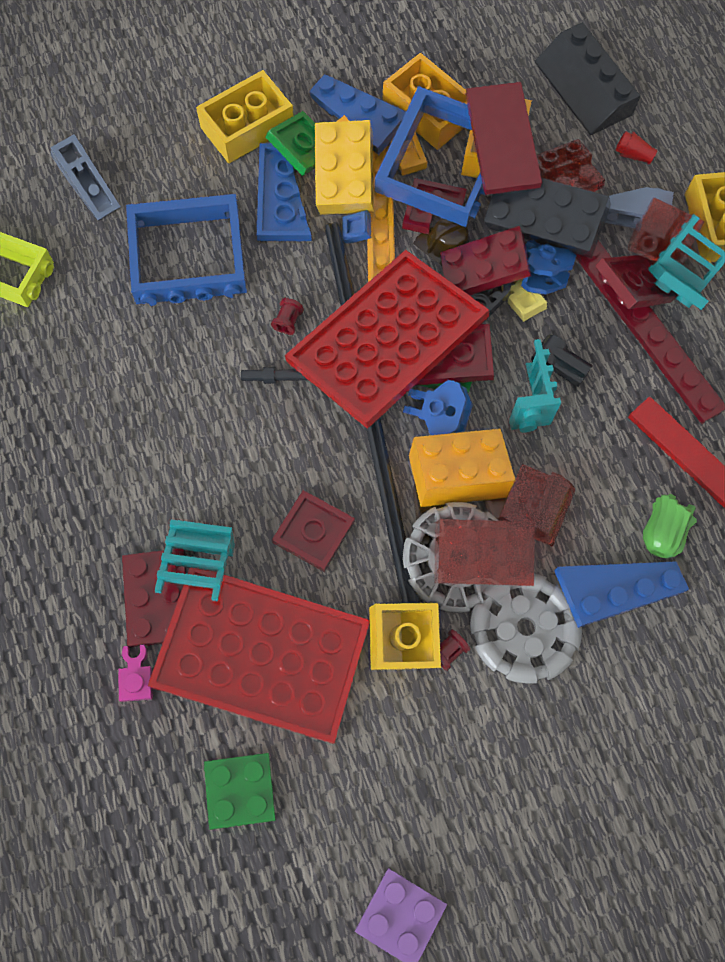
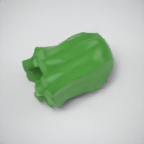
[643,494,697,559]

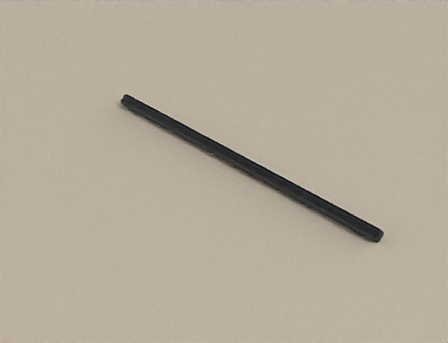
[325,222,420,603]

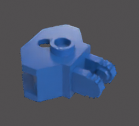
[521,240,576,295]
[403,380,473,435]

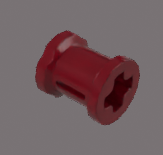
[271,298,304,335]
[440,629,471,671]

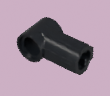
[531,334,593,387]

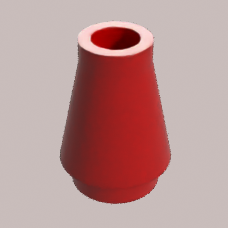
[615,131,657,164]

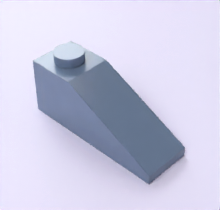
[51,134,121,221]
[605,187,674,233]

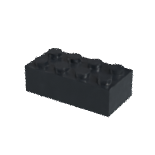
[484,178,611,258]

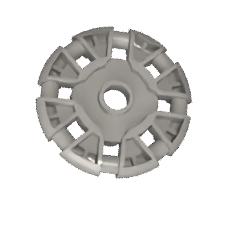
[403,502,513,613]
[470,572,582,684]

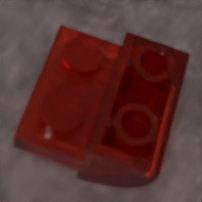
[536,139,605,192]
[628,197,705,265]
[498,464,575,547]

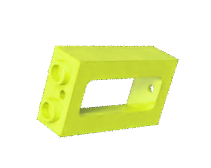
[0,232,54,307]

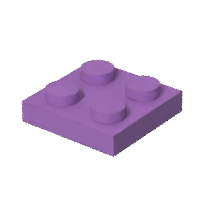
[355,868,447,962]

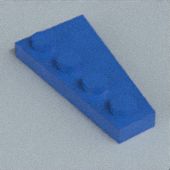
[309,74,406,155]
[257,143,312,241]
[554,562,689,628]

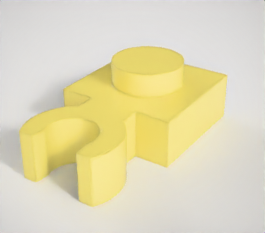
[501,279,547,322]

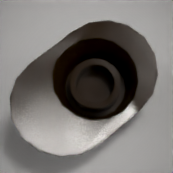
[413,218,469,266]

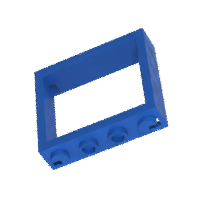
[375,86,485,227]
[126,194,247,306]

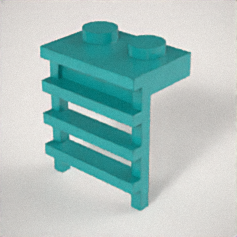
[648,214,725,310]
[509,339,561,433]
[155,519,235,601]

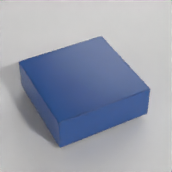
[342,210,371,243]

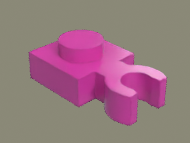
[118,645,153,702]

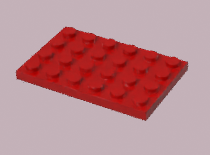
[285,250,489,429]
[148,568,370,744]

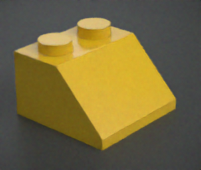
[369,603,441,670]

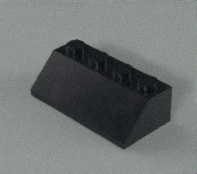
[535,22,641,136]

